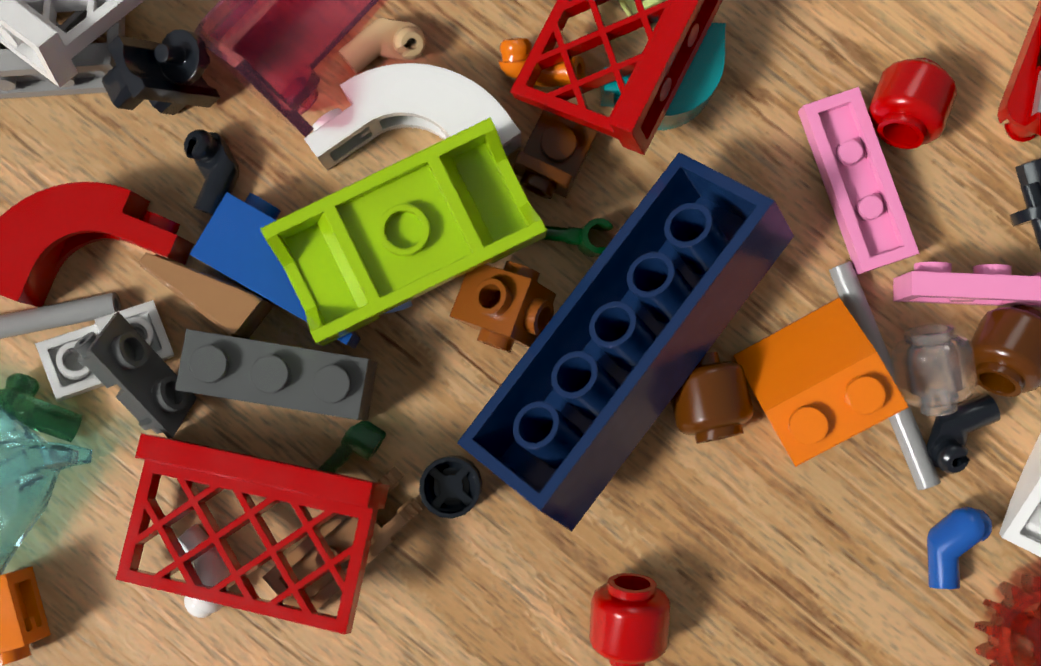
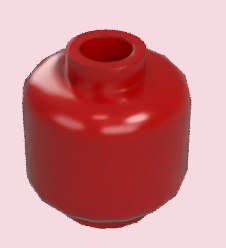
[868,58,957,149]
[589,573,671,666]

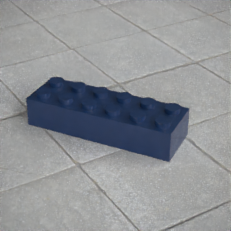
[457,152,794,531]

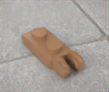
[262,467,426,610]

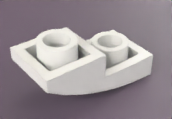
[35,300,174,402]

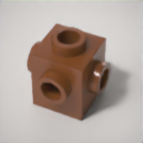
[450,261,556,353]

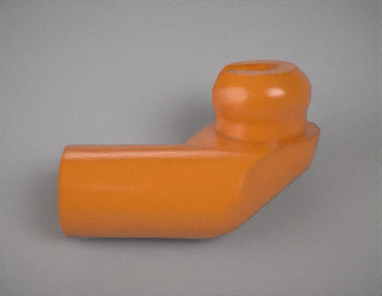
[498,38,585,87]

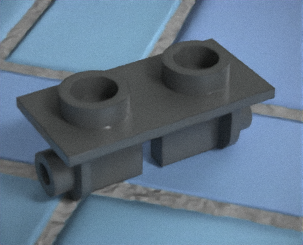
[74,312,197,439]

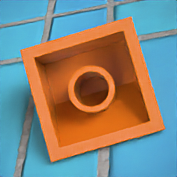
[733,297,909,467]

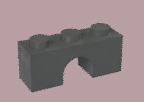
[175,329,378,420]

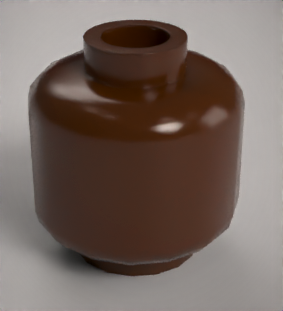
[965,305,1041,397]
[671,352,753,444]

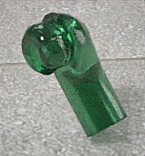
[0,373,83,442]

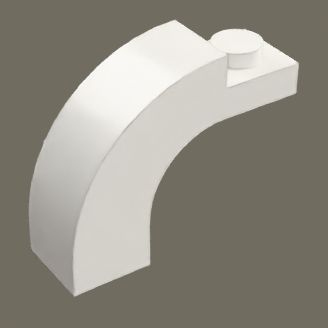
[304,63,521,171]

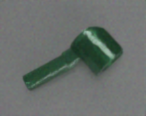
[317,421,386,473]

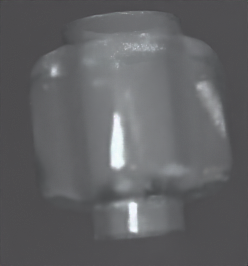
[891,324,978,416]

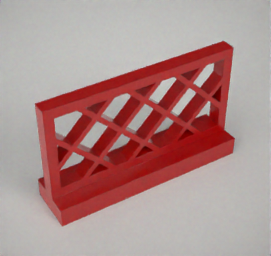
[510,0,723,155]
[116,433,390,635]

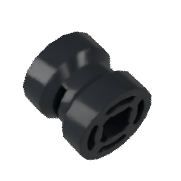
[419,455,483,519]

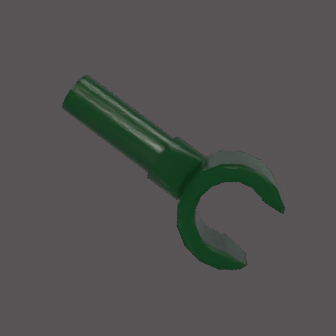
[541,218,614,257]

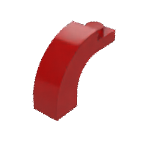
[0,182,194,307]

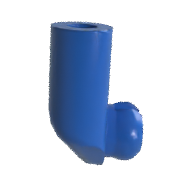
[927,506,992,589]

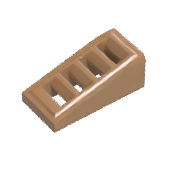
[138,252,274,339]

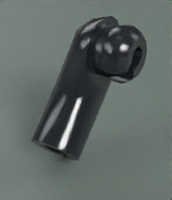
[184,129,239,216]
[926,394,1000,474]

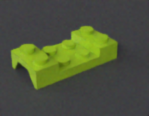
[260,117,547,346]

